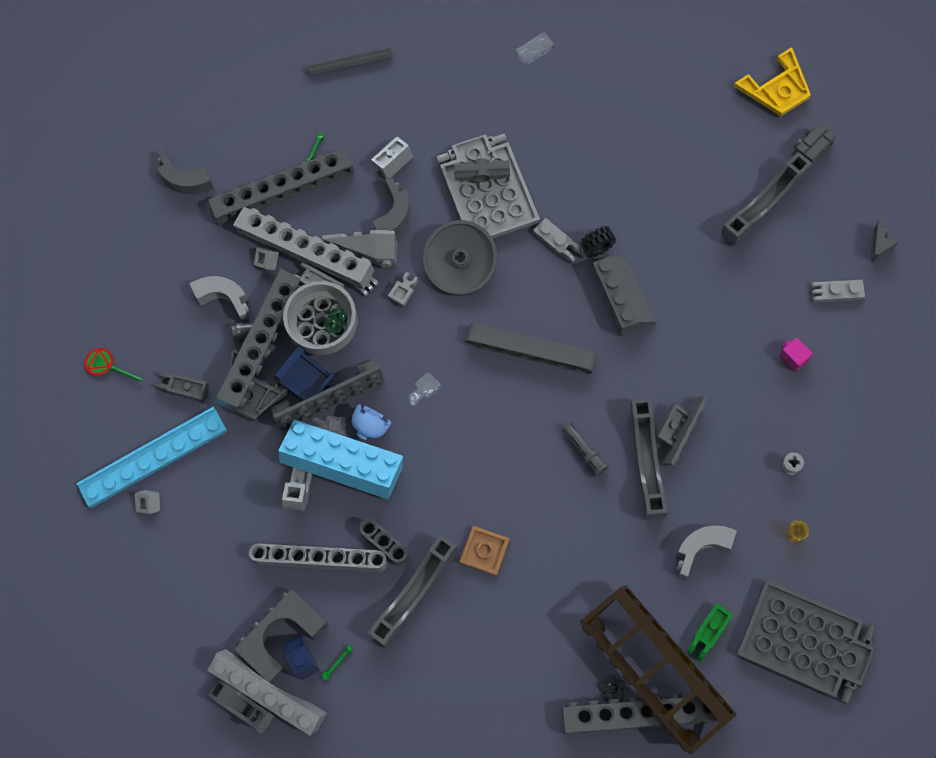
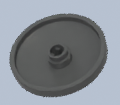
[423,220,498,295]

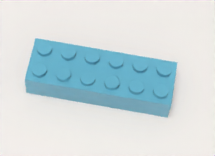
[278,420,403,500]

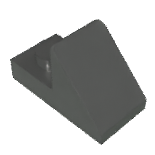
[871,220,899,262]

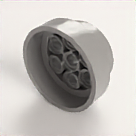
[283,281,358,355]

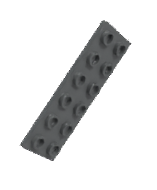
[270,359,384,430]

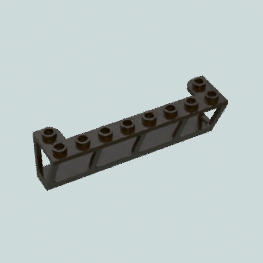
[580,585,737,755]

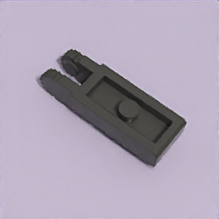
[153,372,209,401]

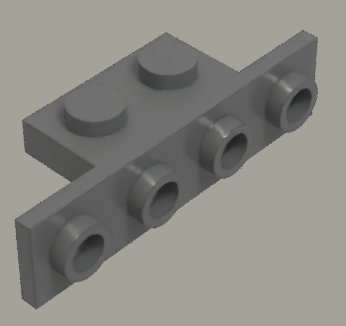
[655,396,707,466]

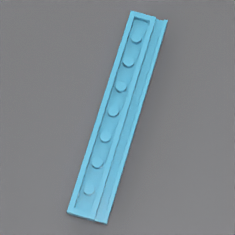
[76,406,227,508]

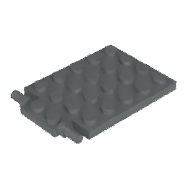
[737,580,876,704]

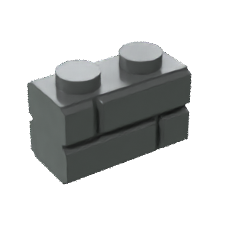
[793,124,836,166]

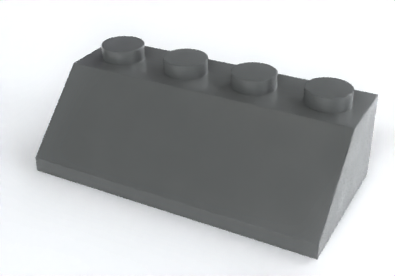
[592,256,656,336]

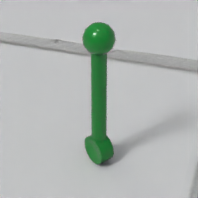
[305,133,324,162]
[322,645,353,680]

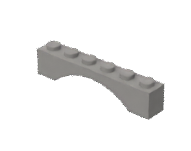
[207,649,327,735]

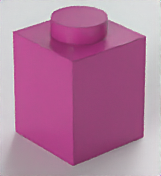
[779,337,813,372]

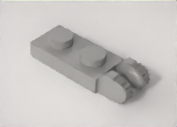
[533,218,583,263]

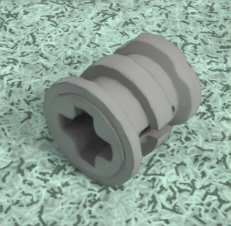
[782,453,804,475]

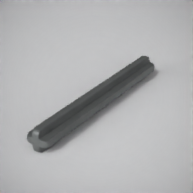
[306,47,393,75]

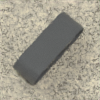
[359,519,409,566]

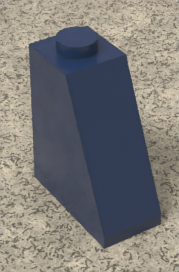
[284,634,320,680]

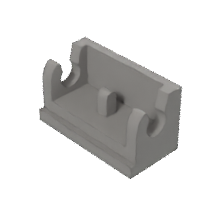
[371,137,413,179]

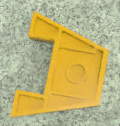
[733,47,811,117]

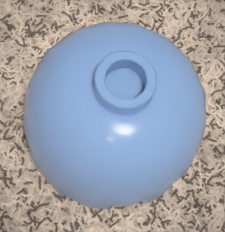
[352,404,391,440]

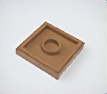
[459,526,510,577]

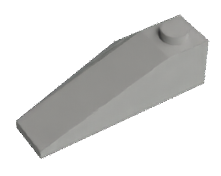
[322,230,398,268]

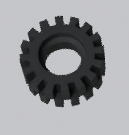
[580,226,617,258]

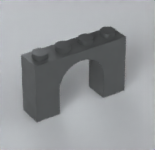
[234,590,328,685]

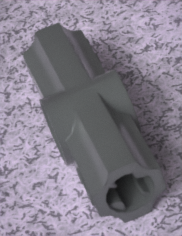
[454,158,510,182]

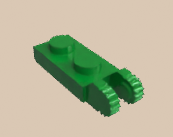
[686,603,733,662]

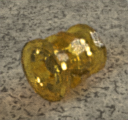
[787,520,809,543]

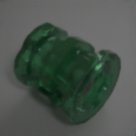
[324,308,347,333]

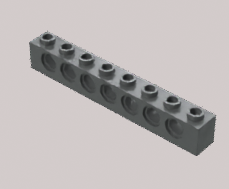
[208,147,355,226]
[215,269,301,413]
[562,691,733,735]

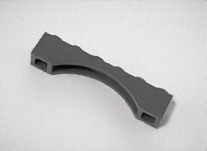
[721,152,812,246]
[630,398,668,520]
[368,534,458,648]

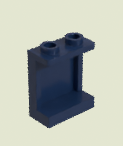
[273,346,335,401]

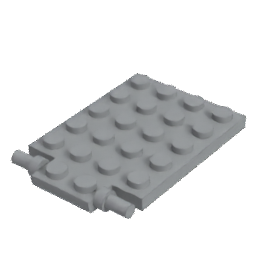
[436,134,540,238]

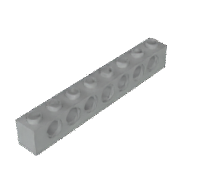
[233,207,375,289]

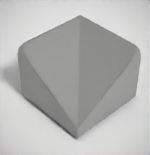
[253,247,279,270]
[135,490,160,514]

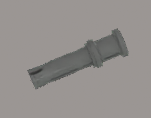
[562,422,609,477]

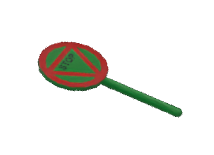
[84,348,142,381]

